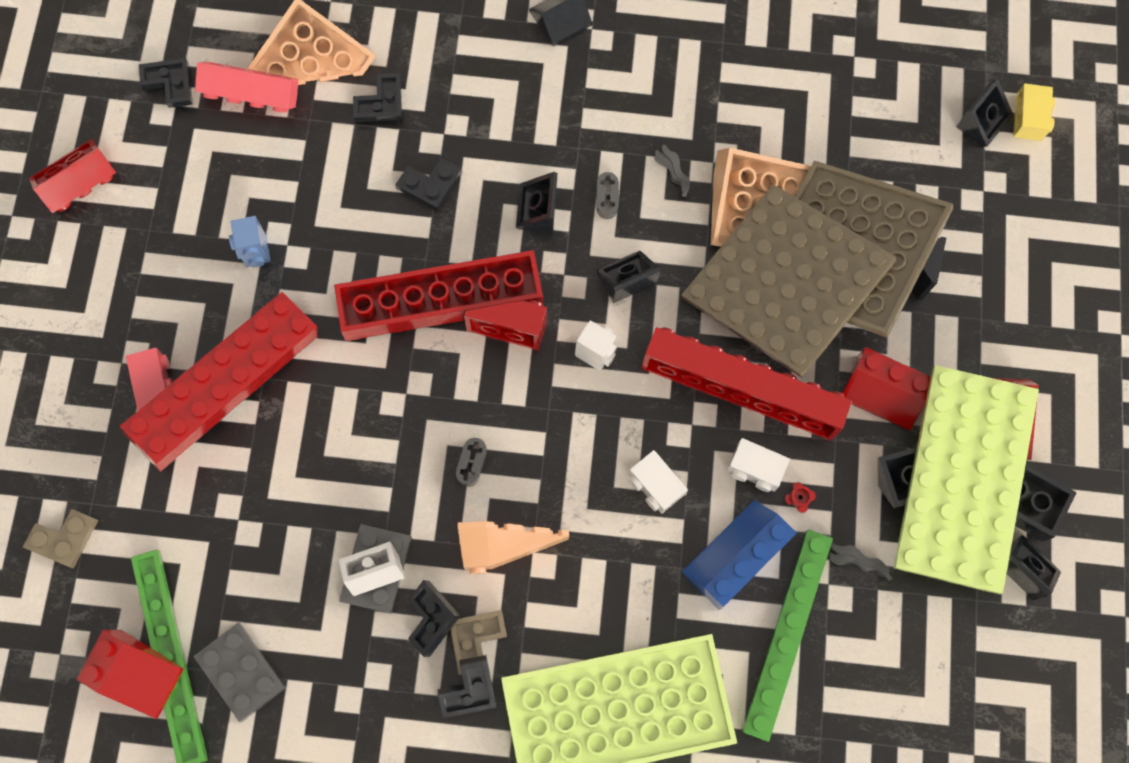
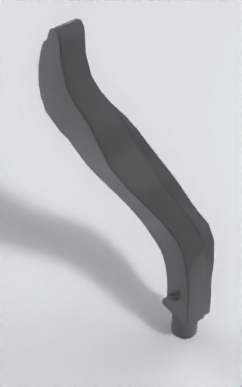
[654,145,690,197]
[829,543,893,581]

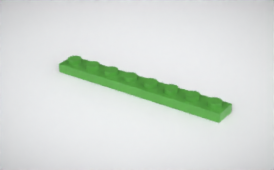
[742,529,833,742]
[131,549,208,763]

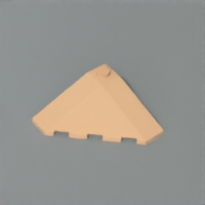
[248,0,376,85]
[711,148,811,247]
[458,521,569,575]

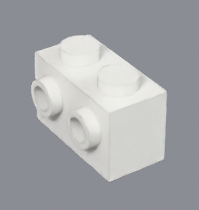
[575,320,617,371]
[727,438,790,492]
[628,450,688,514]
[339,542,404,596]

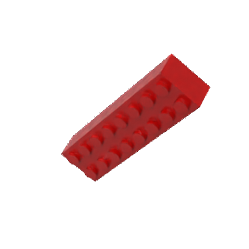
[334,250,543,341]
[120,292,318,472]
[641,327,852,441]

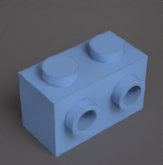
[229,216,271,267]

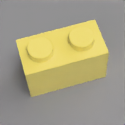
[1014,83,1055,141]

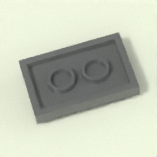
[339,524,412,614]
[193,623,286,722]

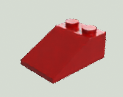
[464,300,547,351]
[76,630,184,719]

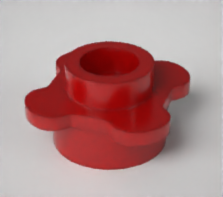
[785,482,816,513]

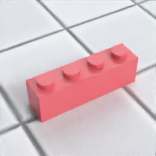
[195,61,299,113]
[126,348,173,411]

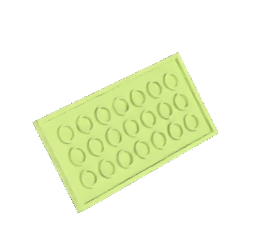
[893,365,1039,594]
[501,634,737,763]

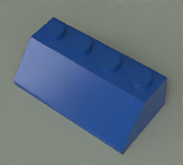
[682,500,797,610]

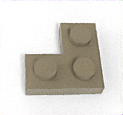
[23,509,98,569]
[451,610,507,675]

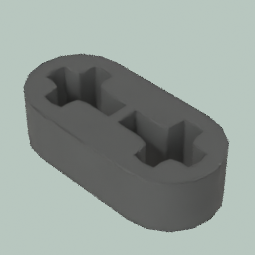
[596,172,619,219]
[456,438,487,487]

